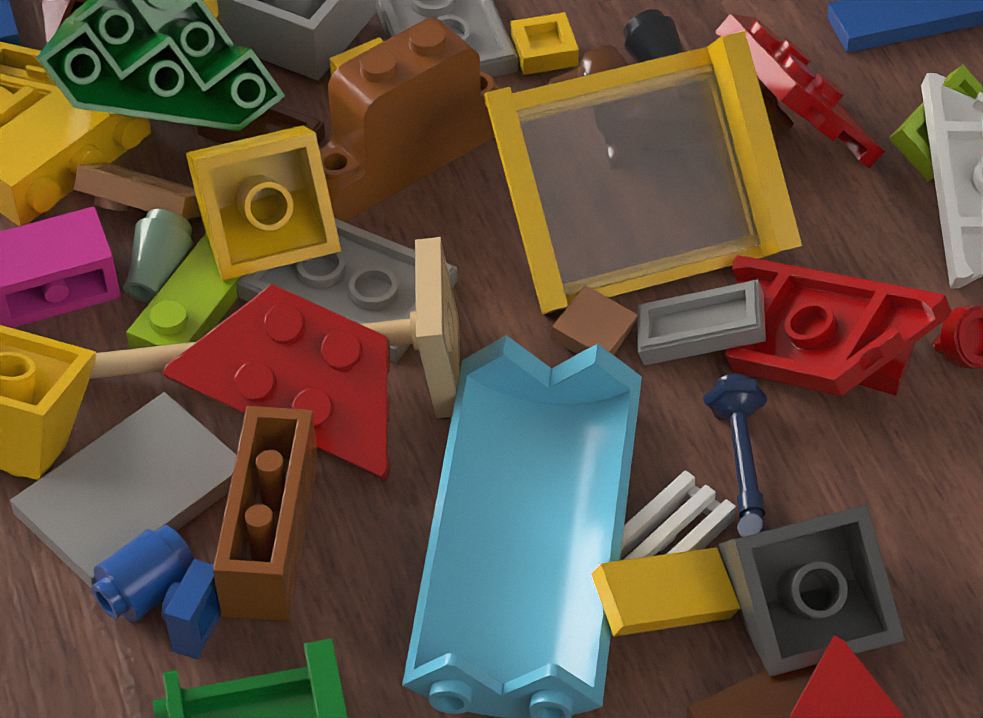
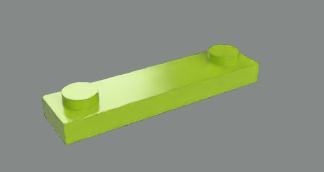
[126,233,242,349]

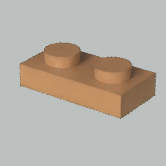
[74,162,201,220]

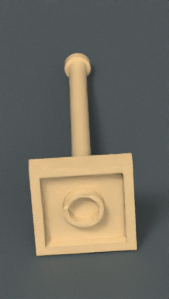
[90,237,460,419]

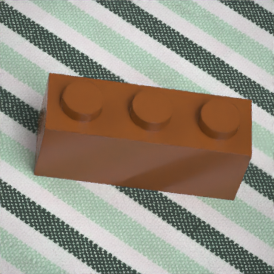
[213,406,318,622]

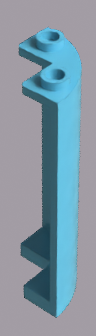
[402,335,642,718]

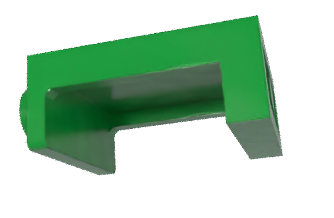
[153,638,348,718]

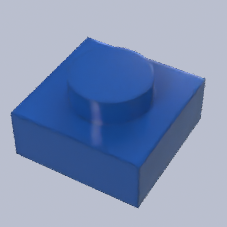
[161,559,221,659]

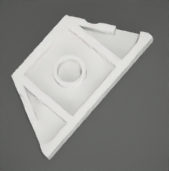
[921,73,983,288]

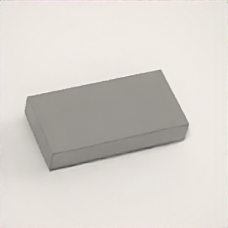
[638,280,766,366]

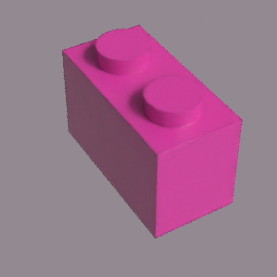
[0,206,121,328]

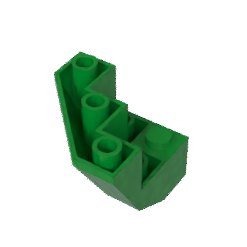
[36,0,285,131]

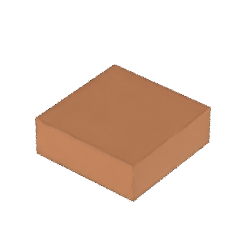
[550,285,638,355]

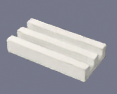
[620,470,736,560]

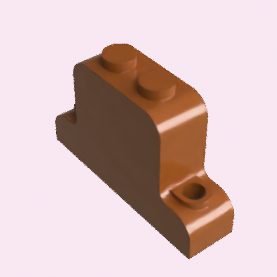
[319,18,501,222]

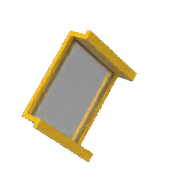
[484,31,802,315]

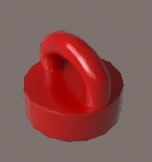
[932,305,983,369]

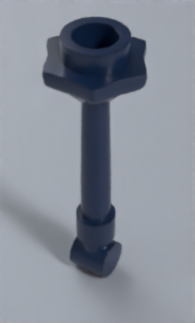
[703,374,770,537]

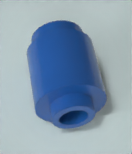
[91,525,195,623]

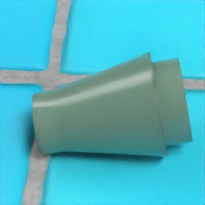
[123,209,193,303]

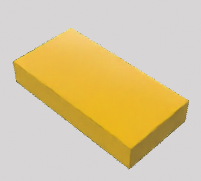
[591,547,741,637]

